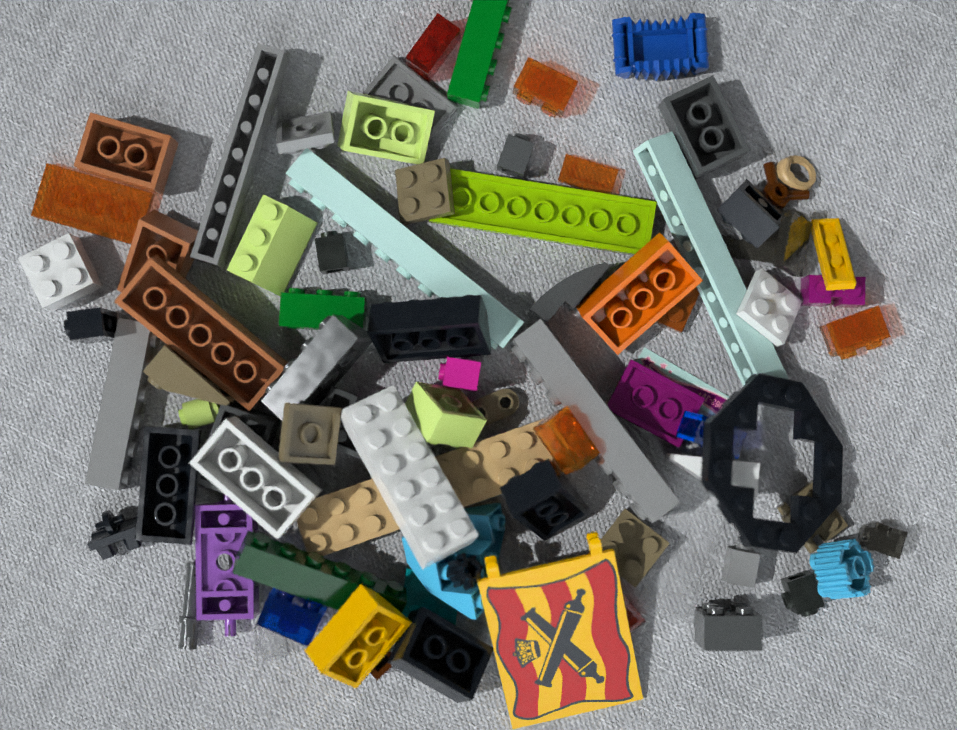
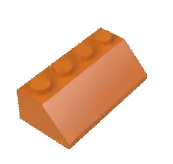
[576,232,703,355]

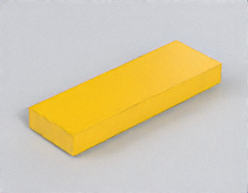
[810,218,856,290]

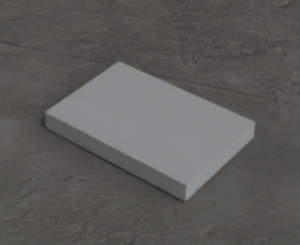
[362,55,458,144]

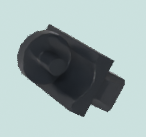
[87,510,143,560]

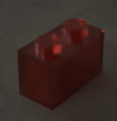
[405,13,461,82]

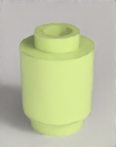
[178,399,220,429]

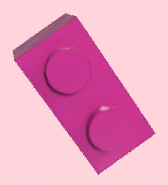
[438,357,481,392]

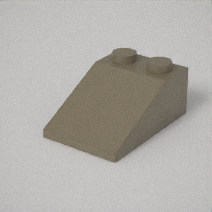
[143,345,237,406]

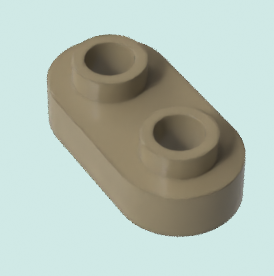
[472,389,519,426]

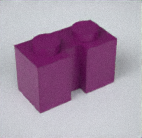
[800,275,866,308]

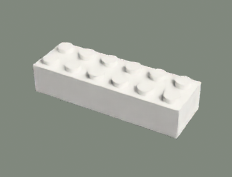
[340,385,478,570]

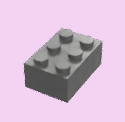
[658,75,750,180]

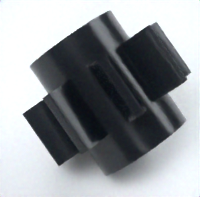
[446,552,483,590]

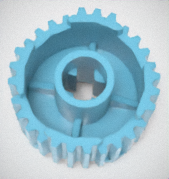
[809,539,875,599]

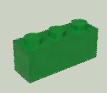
[279,288,367,330]

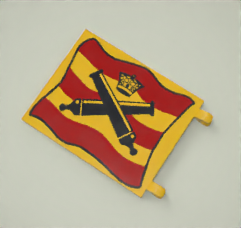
[477,532,643,729]

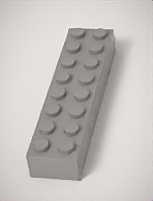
[511,319,680,523]

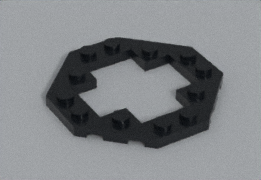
[701,373,843,553]

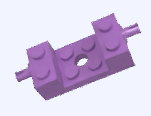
[195,494,260,636]

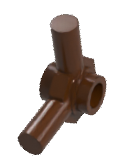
[761,162,810,209]

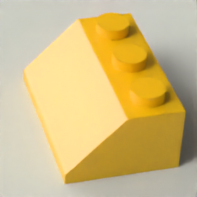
[305,584,412,689]

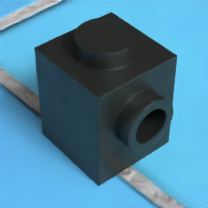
[780,570,825,617]

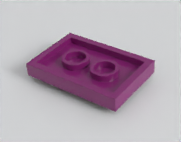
[606,359,705,448]

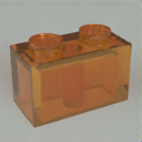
[513,57,578,118]
[819,305,891,360]
[532,406,600,475]

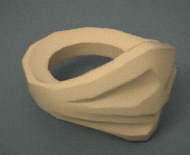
[775,156,816,191]

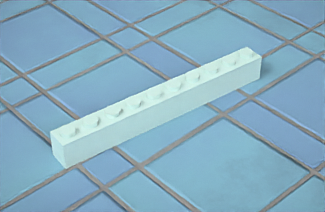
[633,132,789,386]
[286,148,524,350]

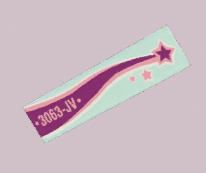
[636,347,729,415]

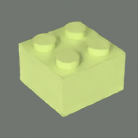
[405,381,487,448]

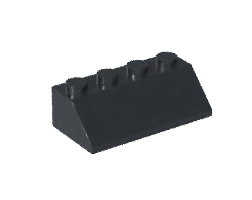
[367,295,491,363]
[136,426,201,545]

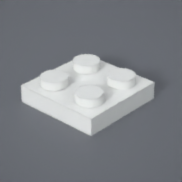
[736,268,802,347]

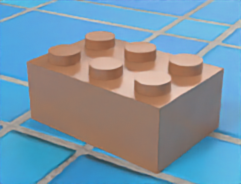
[74,112,179,195]

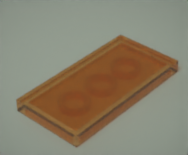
[31,163,155,245]

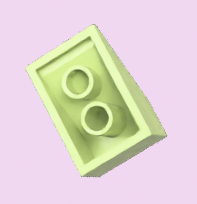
[337,91,435,164]

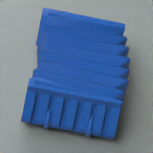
[611,13,709,81]

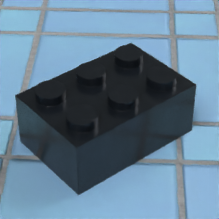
[387,607,494,703]

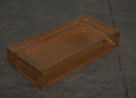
[558,154,618,194]

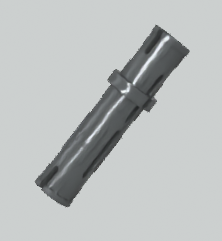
[178,562,201,650]

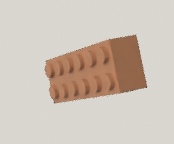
[114,255,288,411]

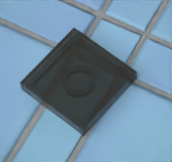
[773,209,812,277]

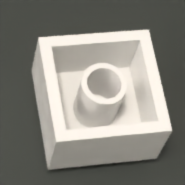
[18,233,103,311]

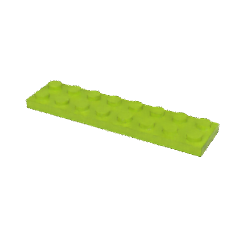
[429,169,657,255]

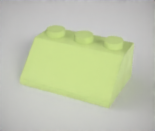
[227,194,318,297]

